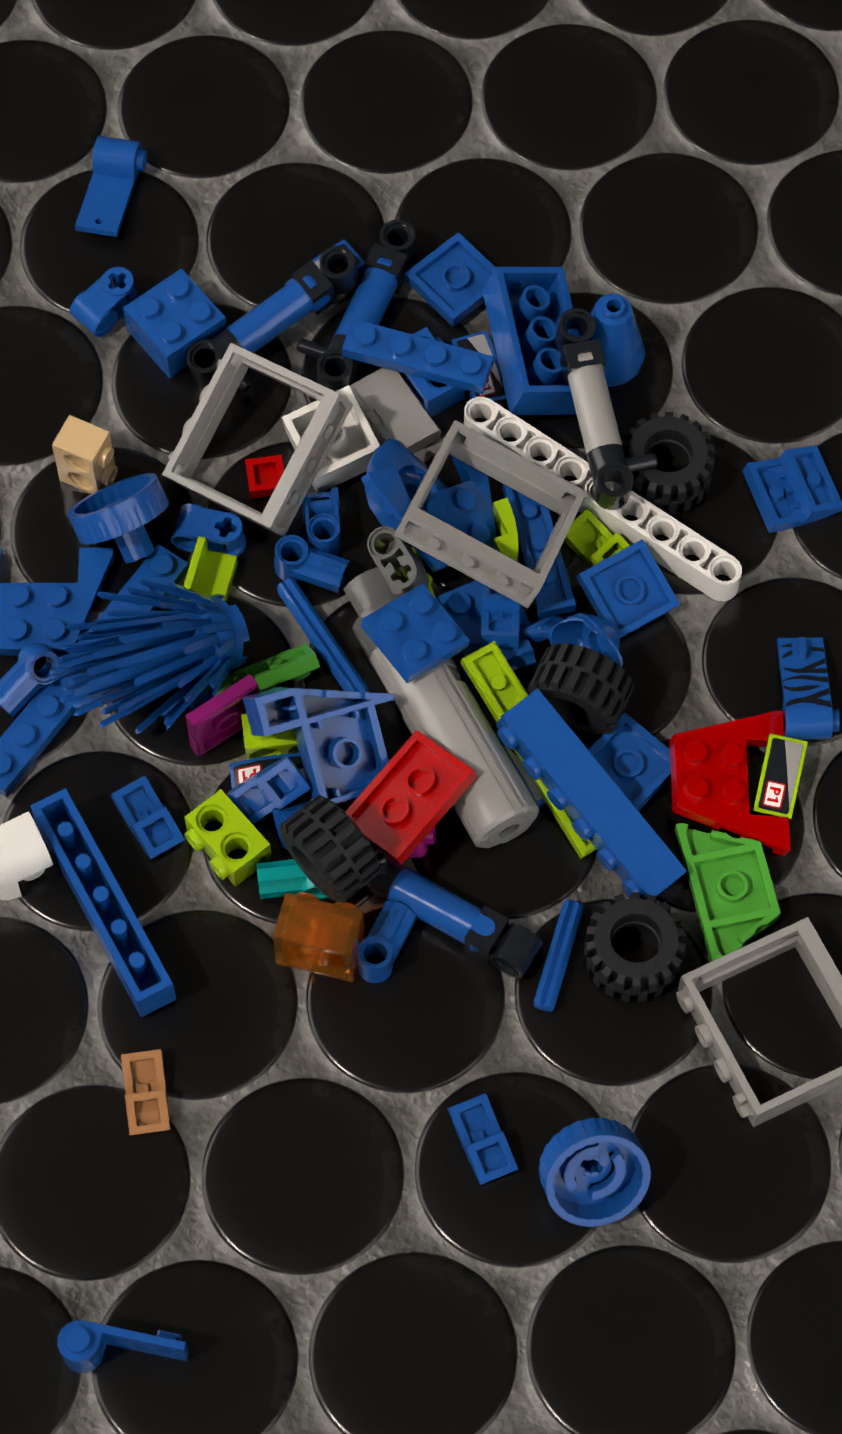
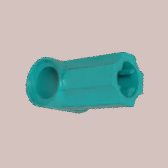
[256,859,328,900]

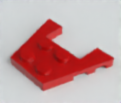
[670,710,791,856]

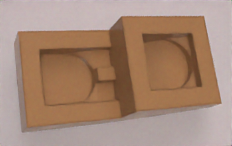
[121,1049,170,1135]

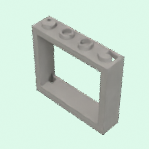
[162,343,353,537]
[394,420,587,608]
[676,917,842,1127]

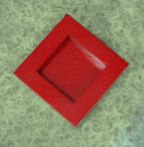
[245,455,284,499]

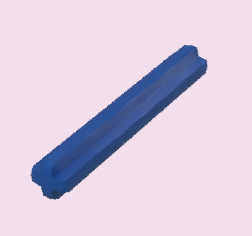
[277,578,369,692]

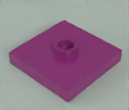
[185,674,259,756]

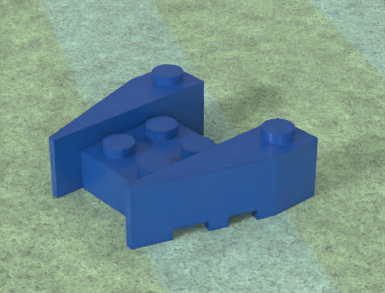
[242,687,394,849]

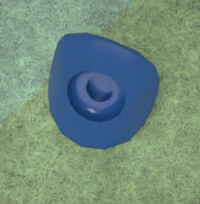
[365,438,447,531]

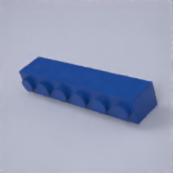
[496,688,687,900]
[30,788,176,1018]

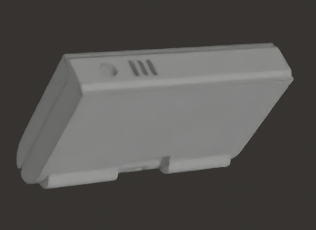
[349,368,441,453]

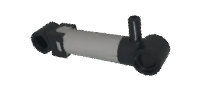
[555,308,658,510]

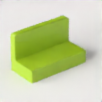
[181,536,238,602]

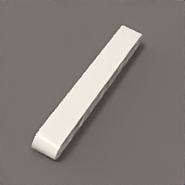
[464,397,742,601]

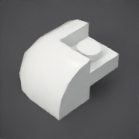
[0,811,53,901]

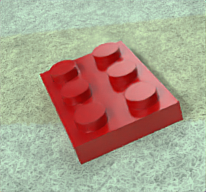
[346,730,477,865]

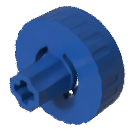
[67,473,169,563]
[539,1118,651,1227]

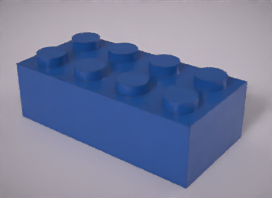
[482,267,580,415]

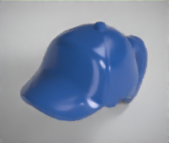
[521,613,623,667]

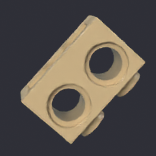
[52,415,118,494]

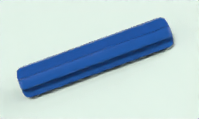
[534,899,584,1012]

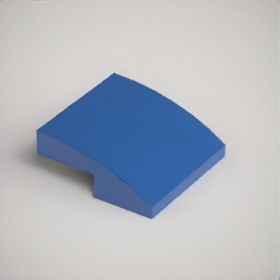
[742,445,842,533]

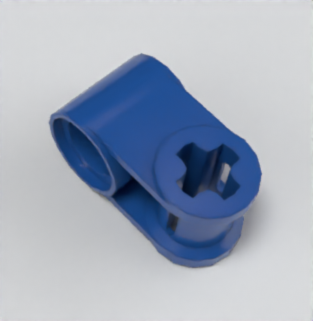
[70,267,138,337]
[302,487,341,556]
[171,504,247,557]

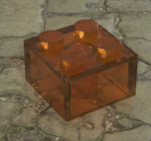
[273,892,365,982]

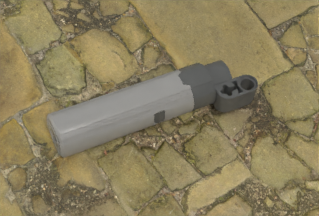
[343,526,539,848]

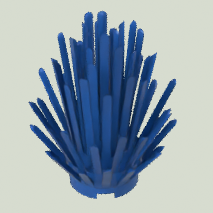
[49,577,249,734]

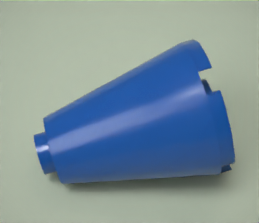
[579,294,645,387]

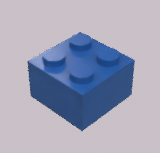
[123,268,227,379]

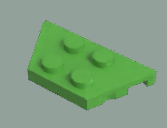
[675,823,781,962]

